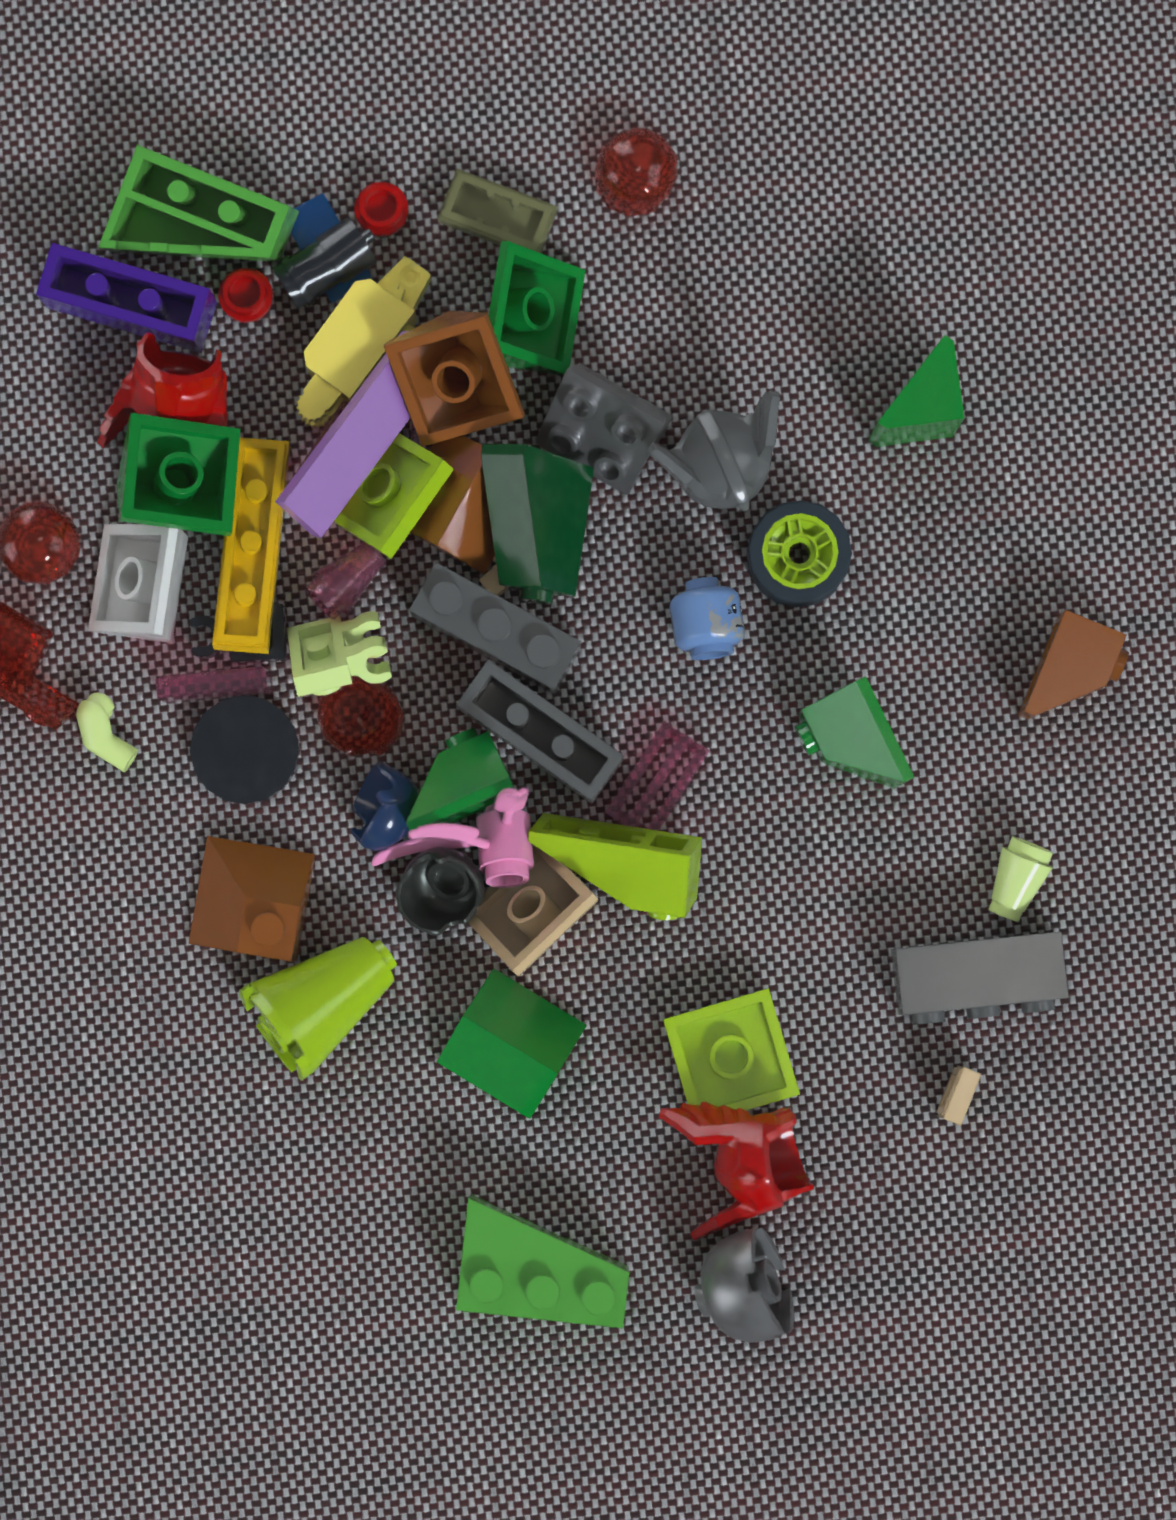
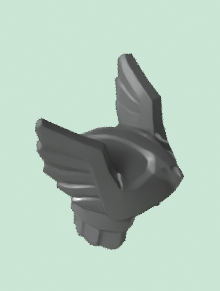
[647,390,780,511]

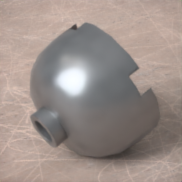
[695,1228,795,1343]

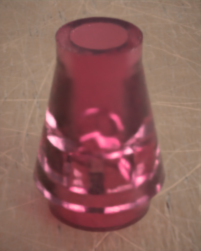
[305,541,386,620]

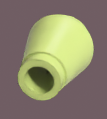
[988,836,1053,922]

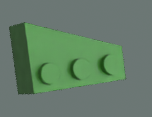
[98,145,300,262]
[456,1194,629,1328]

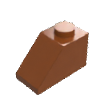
[1017,610,1129,720]

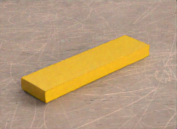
[212,437,290,654]

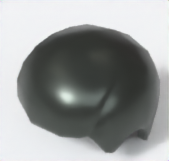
[395,847,485,935]

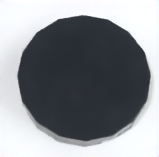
[190,695,301,805]

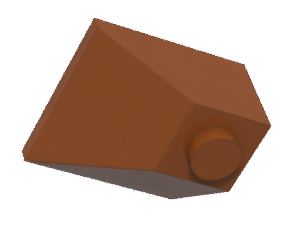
[188,836,316,962]

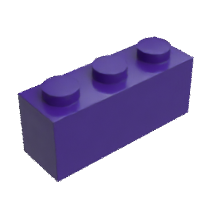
[36,243,217,353]

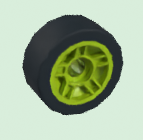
[746,500,852,608]

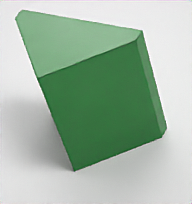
[489,241,586,376]
[868,335,965,447]
[116,413,241,536]
[437,968,587,1119]

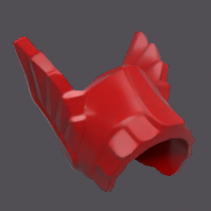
[97,333,228,449]
[659,1101,814,1240]

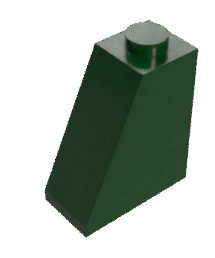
[481,444,594,604]

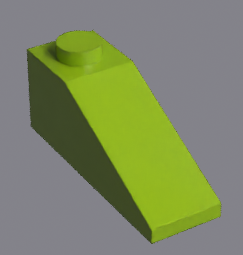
[528,813,702,920]

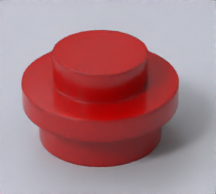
[354,182,409,237]
[218,268,273,323]

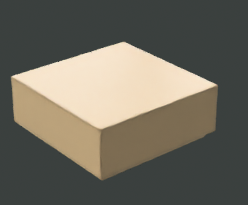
[936,1065,982,1126]

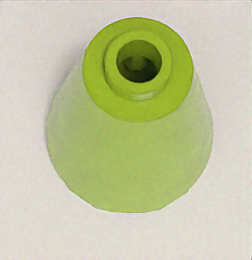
[238,937,397,1081]

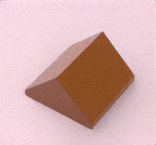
[384,311,525,447]
[410,436,495,575]

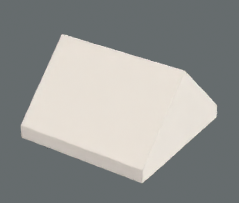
[88,524,188,643]

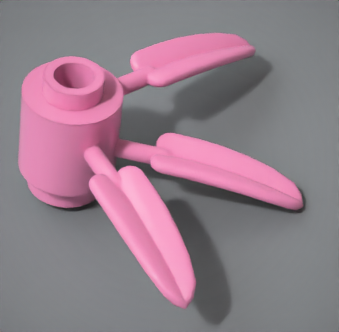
[372,787,534,888]

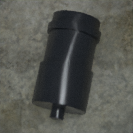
[272,217,377,309]

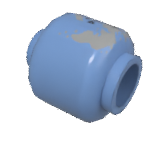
[670,577,745,660]

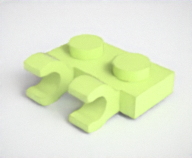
[287,611,392,697]

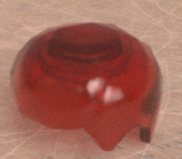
[594,127,678,216]
[0,501,81,585]
[317,676,404,757]

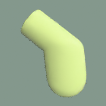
[76,692,138,772]

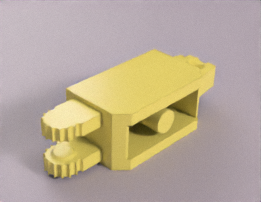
[296,256,432,429]

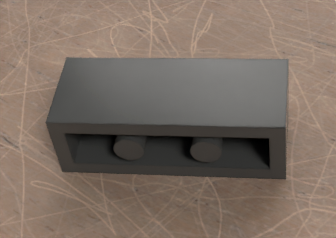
[409,562,581,695]
[456,660,624,804]
[891,932,1069,1025]

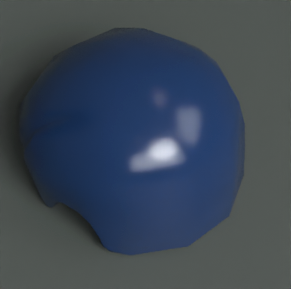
[350,761,419,851]

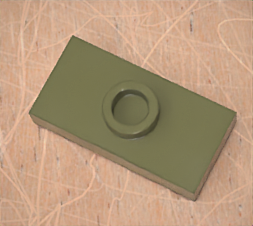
[437,168,558,253]

